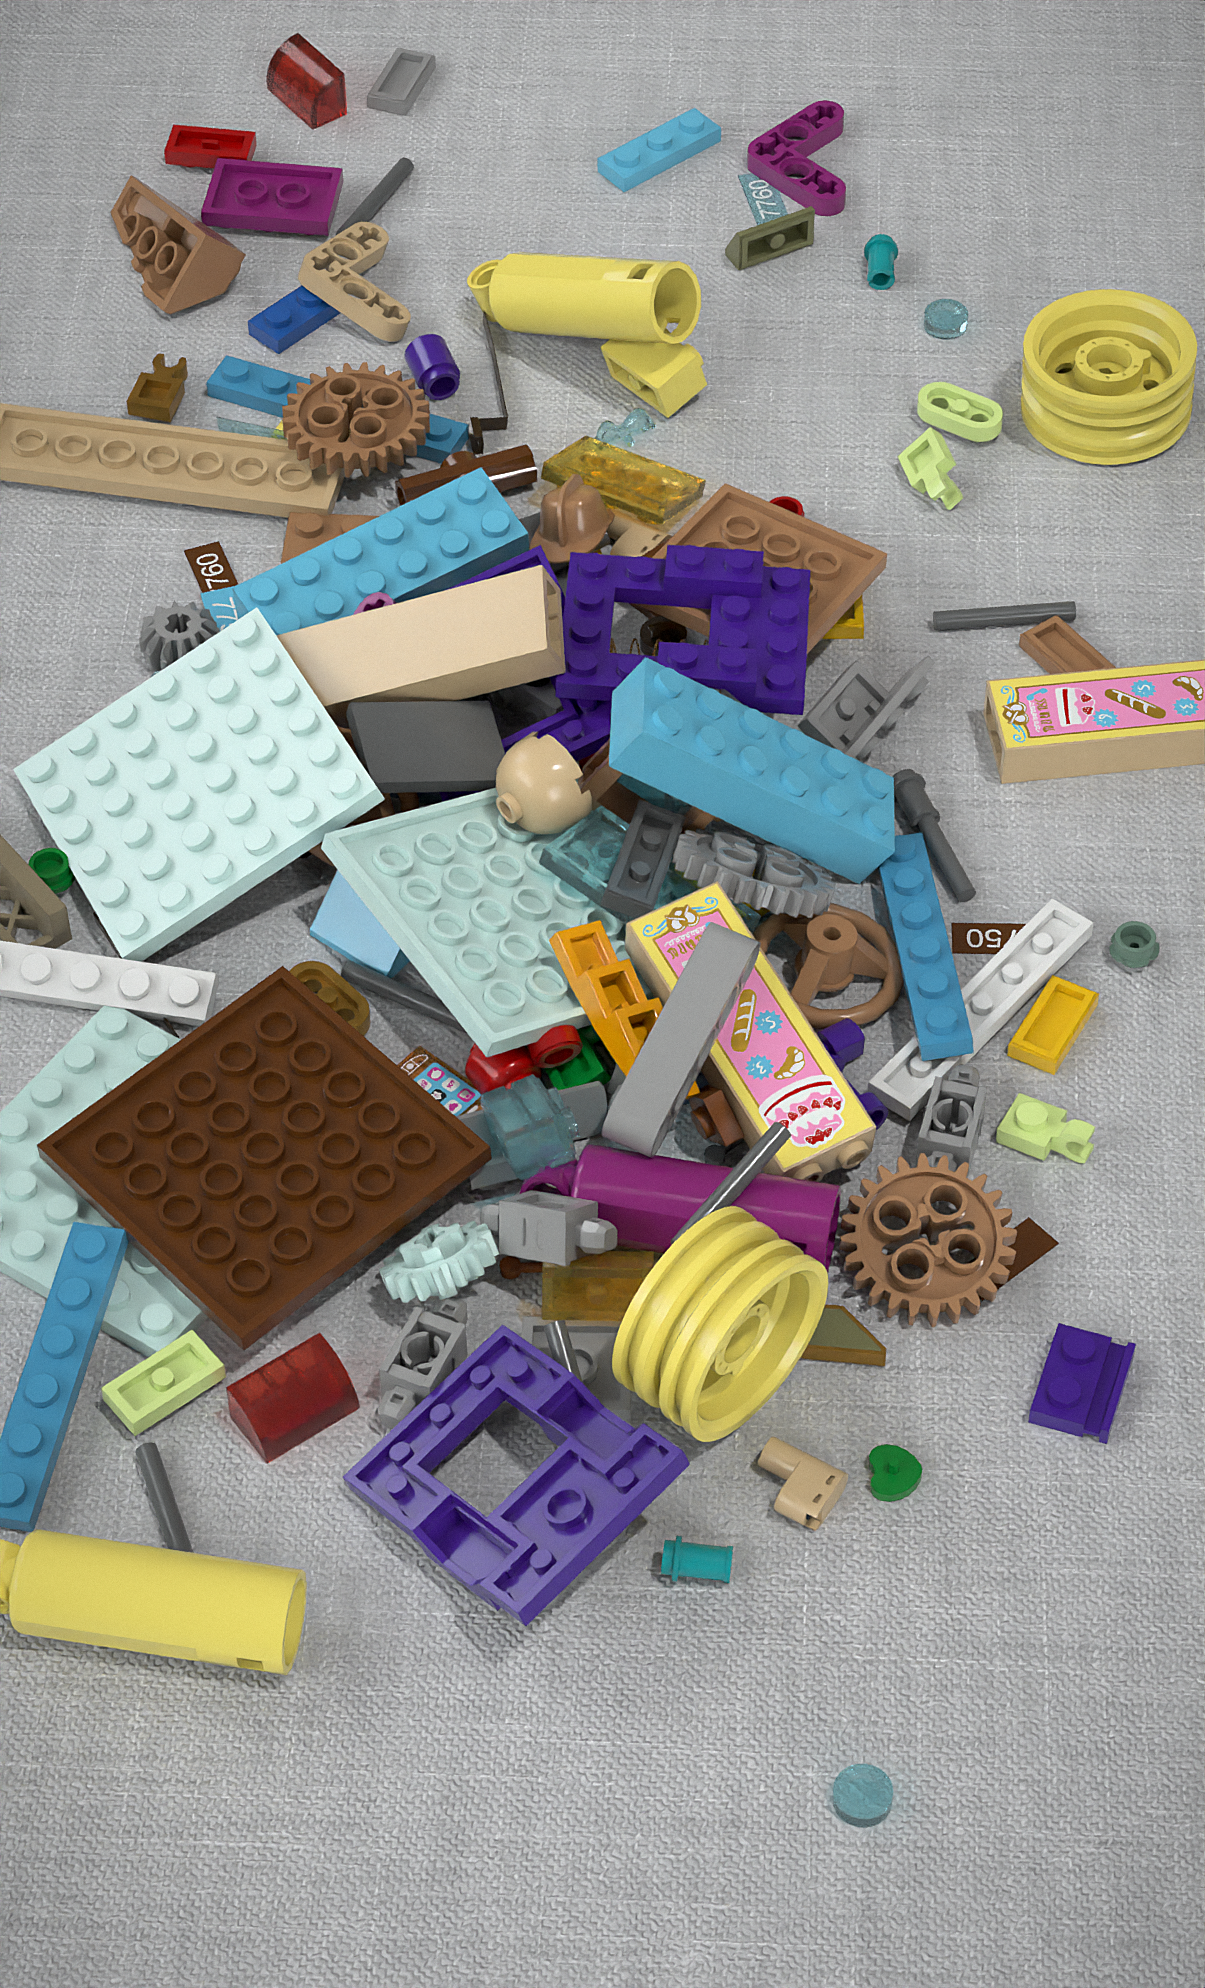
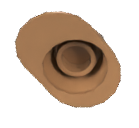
[529,474,615,564]

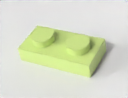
[101,1330,226,1436]

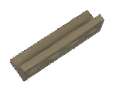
[0,834,72,949]

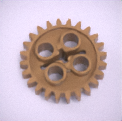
[282,362,430,478]
[839,1153,1017,1327]

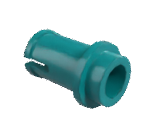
[864,234,898,290]
[661,1535,733,1583]

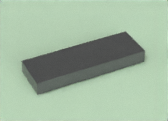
[600,800,686,918]

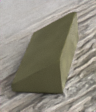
[725,206,815,270]

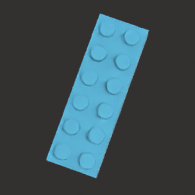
[232,467,529,635]
[609,657,895,884]

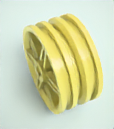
[1021,289,1197,465]
[612,1206,828,1442]

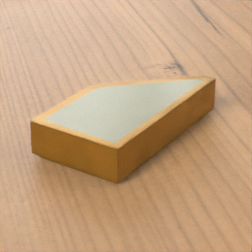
[800,1304,887,1366]

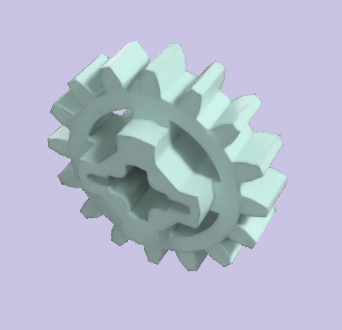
[379,1221,499,1303]

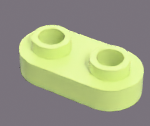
[917,382,1003,442]

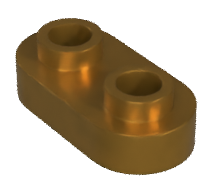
[289,961,371,1036]

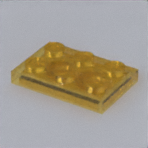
[541,436,706,524]

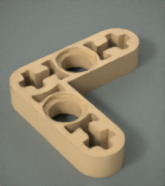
[298,222,411,342]

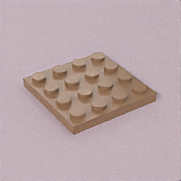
[634,483,888,654]

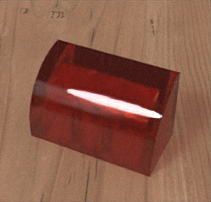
[266,33,347,130]
[226,1332,360,1464]

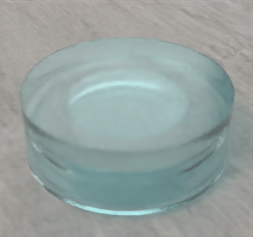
[924,299,968,340]
[832,1764,893,1828]

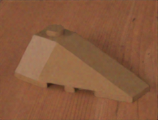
[110,175,246,314]

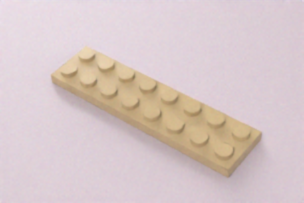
[0,403,345,518]

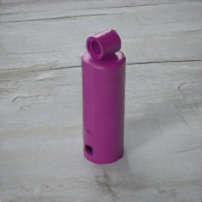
[519,1144,841,1274]

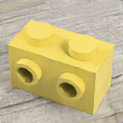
[600,328,707,418]

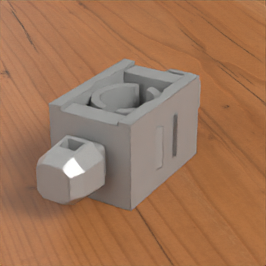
[916,1064,987,1178]
[480,1190,617,1266]
[379,1296,468,1429]

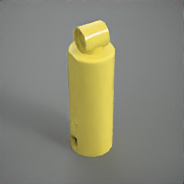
[467,252,701,344]
[0,1529,307,1675]

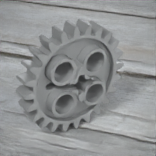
[672,829,836,918]

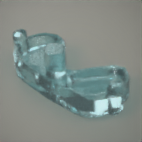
[594,408,656,450]

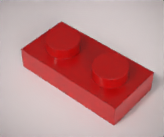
[164,124,257,169]

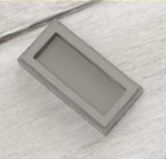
[367,48,436,116]

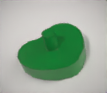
[869,1444,923,1502]

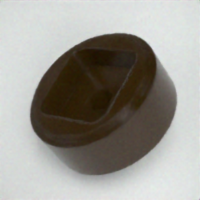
[640,616,687,656]

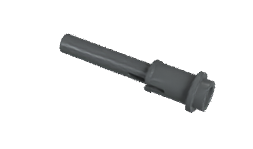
[892,769,976,902]

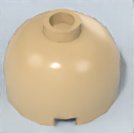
[496,732,592,834]

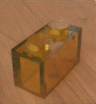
[542,1251,654,1321]

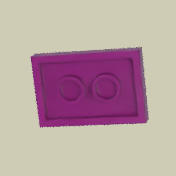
[201,158,344,236]

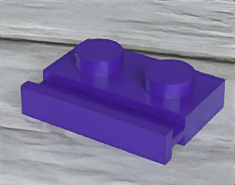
[1028,1323,1136,1444]

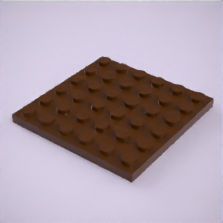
[37,966,492,1351]

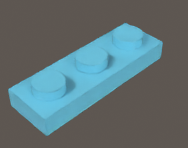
[597,108,721,192]

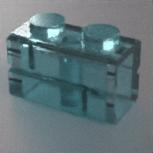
[479,1075,580,1180]

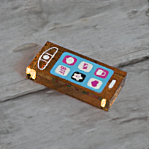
[397,1045,495,1116]

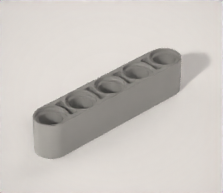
[602,922,761,1158]

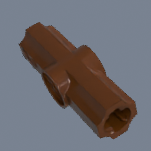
[395,444,537,506]

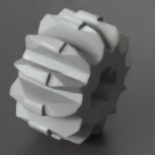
[139,600,220,671]

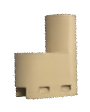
[606,508,672,557]
[758,1436,848,1531]

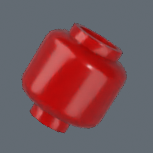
[464,1043,543,1107]

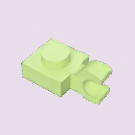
[897,427,963,510]
[996,1093,1095,1163]

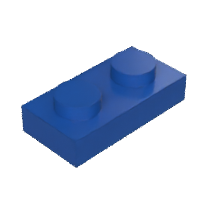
[247,285,341,354]

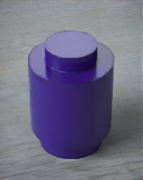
[404,334,460,400]

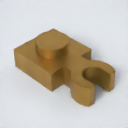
[126,353,188,422]

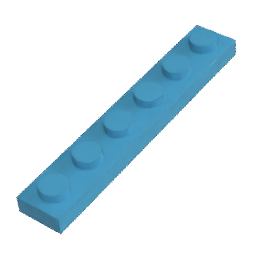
[206,355,469,464]
[878,833,974,1061]
[0,1222,129,1532]

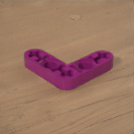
[747,100,846,217]

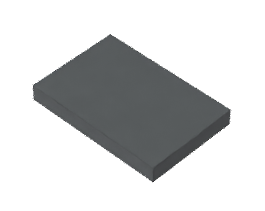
[346,701,505,793]

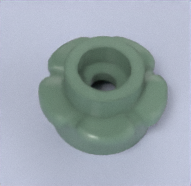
[1109,921,1160,968]

